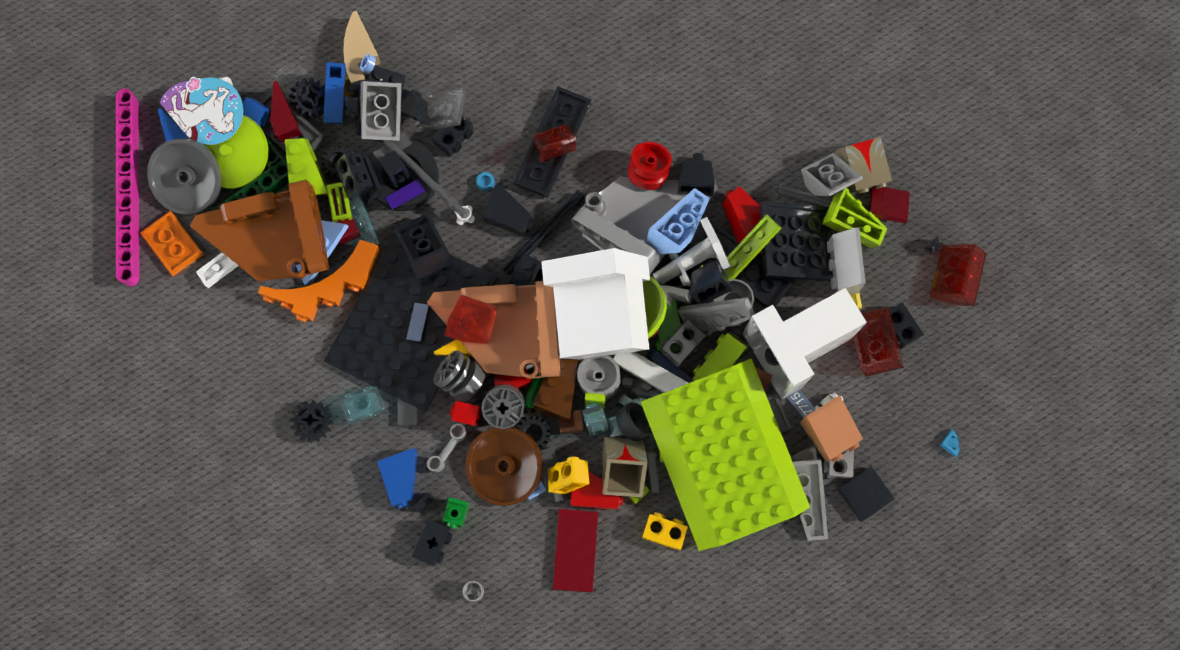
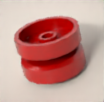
[627,142,672,190]

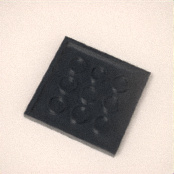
[759,201,833,281]

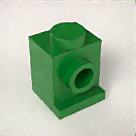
[442,497,470,529]

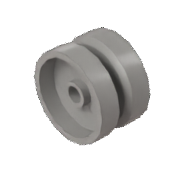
[577,355,621,401]

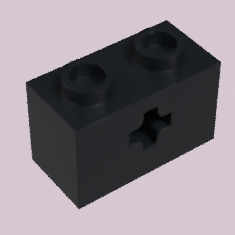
[412,519,453,567]

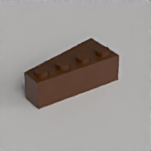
[533,358,578,424]

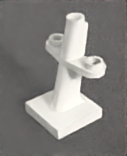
[653,217,730,287]

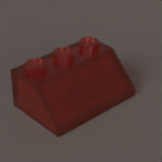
[930,244,987,306]

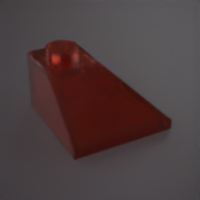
[445,295,498,344]

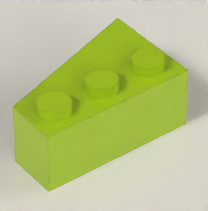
[285,138,328,195]
[822,188,887,248]
[692,332,749,381]

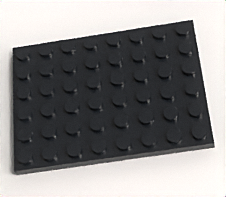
[324,233,497,412]

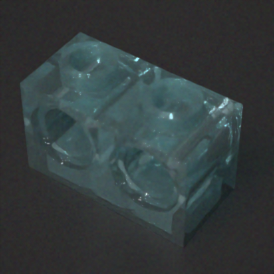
[582,403,608,438]

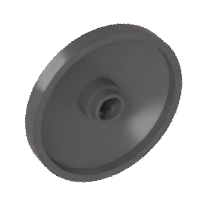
[147,138,222,214]

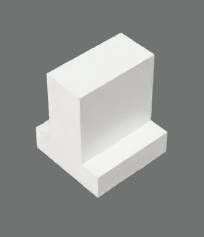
[542,248,650,360]
[743,288,866,400]

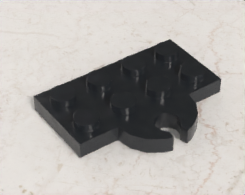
[344,65,405,143]

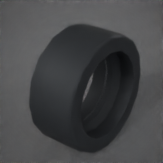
[616,402,652,442]

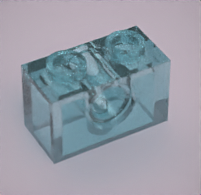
[340,386,387,425]

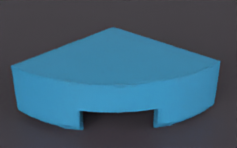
[939,430,960,457]

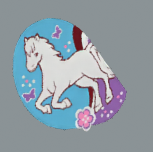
[160,77,243,145]

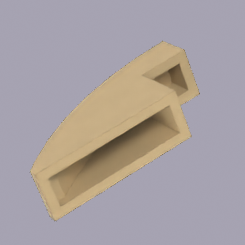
[343,11,380,84]

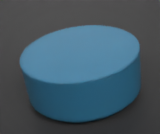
[476,172,495,192]

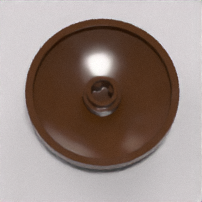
[466,427,543,506]

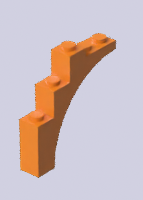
[258,240,380,323]

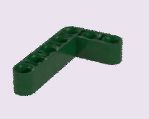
[213,137,289,211]

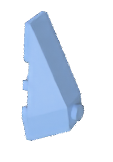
[646,188,710,254]

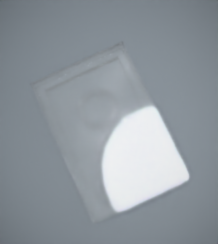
[413,89,467,132]

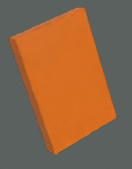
[140,210,204,277]

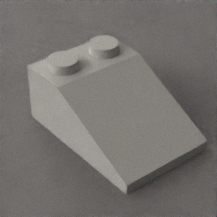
[360,81,401,141]
[801,153,863,196]

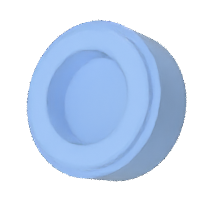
[360,54,376,74]

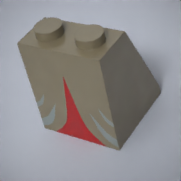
[835,137,892,194]
[602,437,647,497]

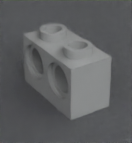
[823,449,854,479]

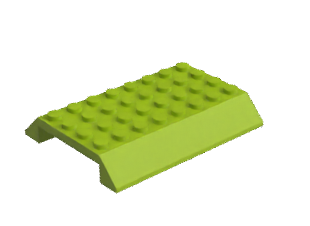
[640,358,810,551]

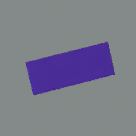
[385,179,425,210]

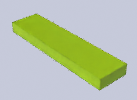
[720,215,781,279]

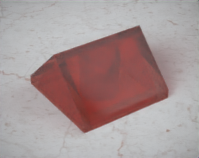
[532,124,576,162]

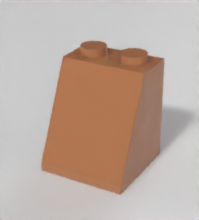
[800,395,863,463]

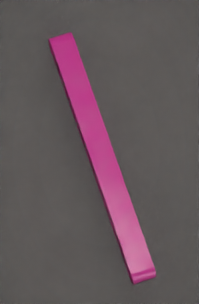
[116,88,139,287]

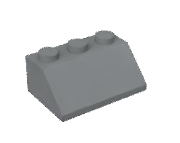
[827,227,866,294]

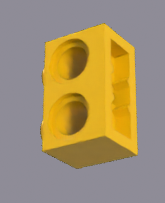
[547,457,589,494]
[642,512,688,551]

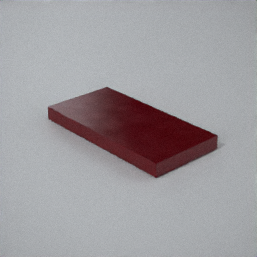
[553,509,598,593]

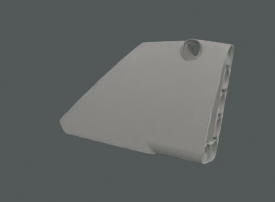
[571,176,718,275]

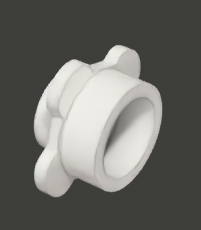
[454,205,475,225]

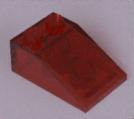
[854,307,904,377]

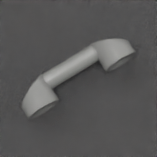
[427,424,467,472]

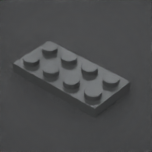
[260,91,326,152]

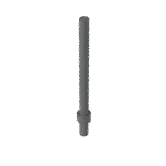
[383,140,467,218]

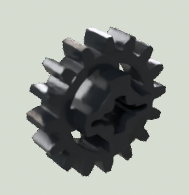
[289,78,325,119]
[290,400,334,443]

